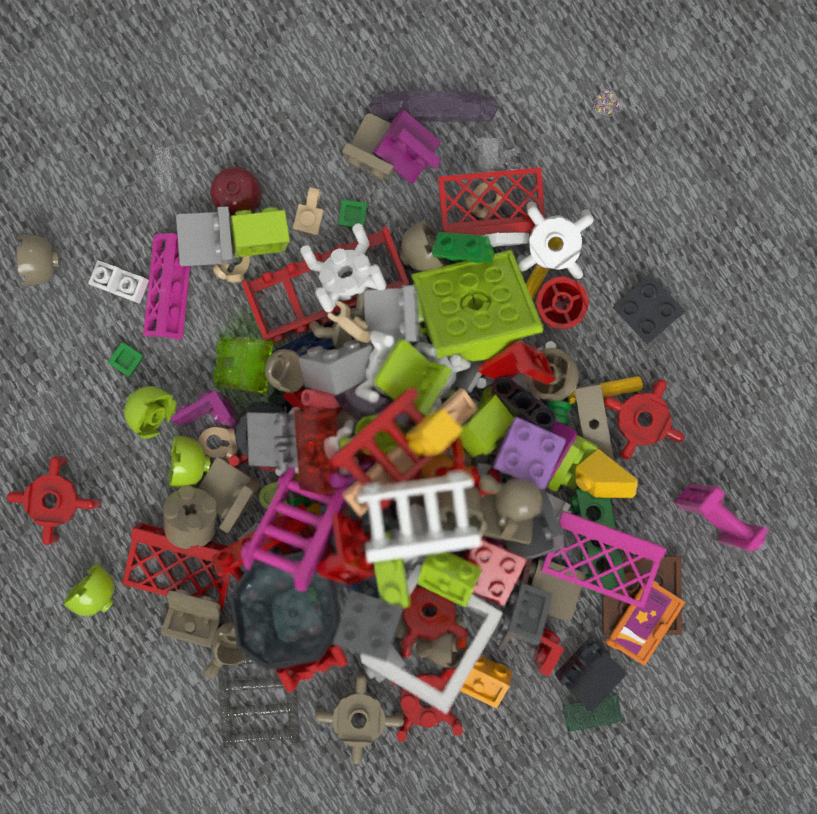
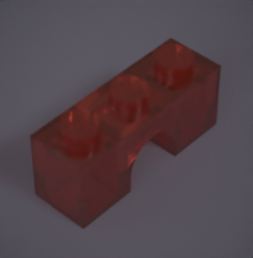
[293,406,341,495]

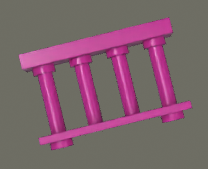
[241,467,348,592]
[674,483,769,552]

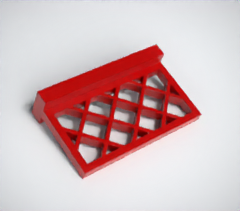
[438,167,545,236]
[122,522,231,611]

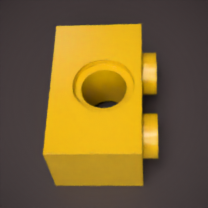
[405,409,463,456]

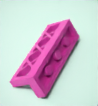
[143,233,190,340]

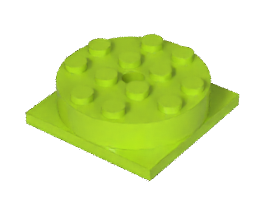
[411,250,543,361]

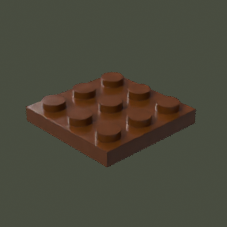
[602,556,682,635]

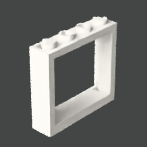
[361,564,502,714]

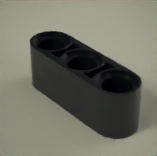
[491,377,556,434]

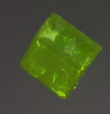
[213,337,273,393]

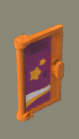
[605,577,685,666]

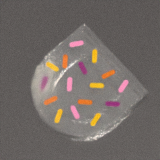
[593,87,624,119]

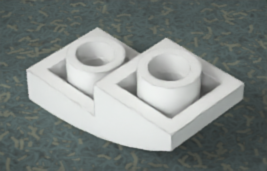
[88,260,149,304]

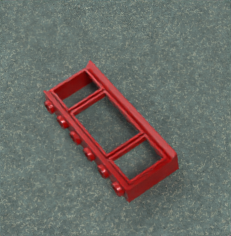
[241,226,409,344]

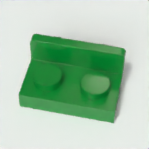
[432,232,495,263]

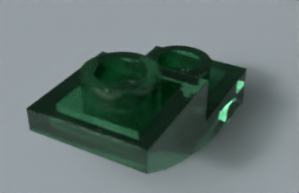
[563,695,623,732]

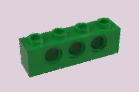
[570,489,627,595]

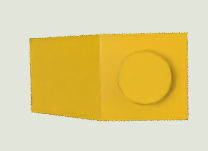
[575,449,638,498]

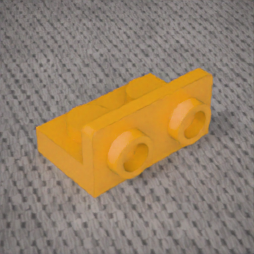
[460,649,512,708]

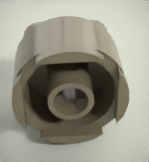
[163,485,217,549]
[436,486,486,538]

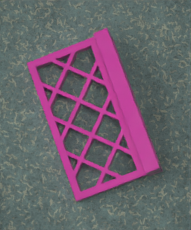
[541,510,666,609]

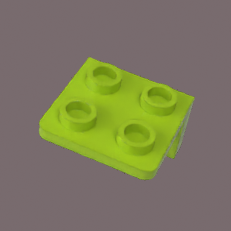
[374,339,452,416]

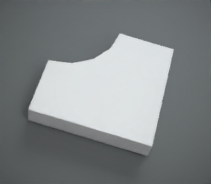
[482,233,529,247]

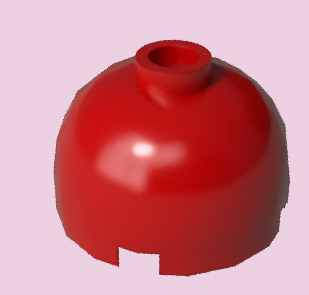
[535,276,589,330]

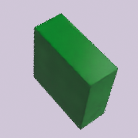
[338,199,368,228]
[108,342,145,377]

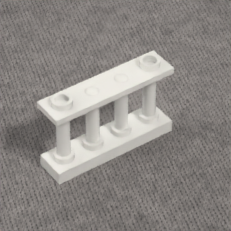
[358,471,481,562]

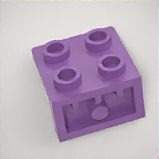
[492,417,566,489]

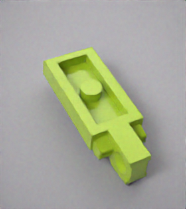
[374,531,411,607]

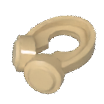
[465,181,503,220]
[213,244,250,283]
[198,427,238,461]

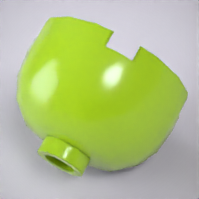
[124,386,177,439]
[168,435,210,488]
[63,563,115,617]

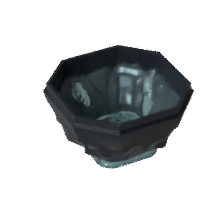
[230,551,341,671]

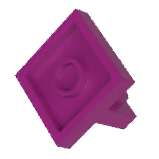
[372,110,441,184]

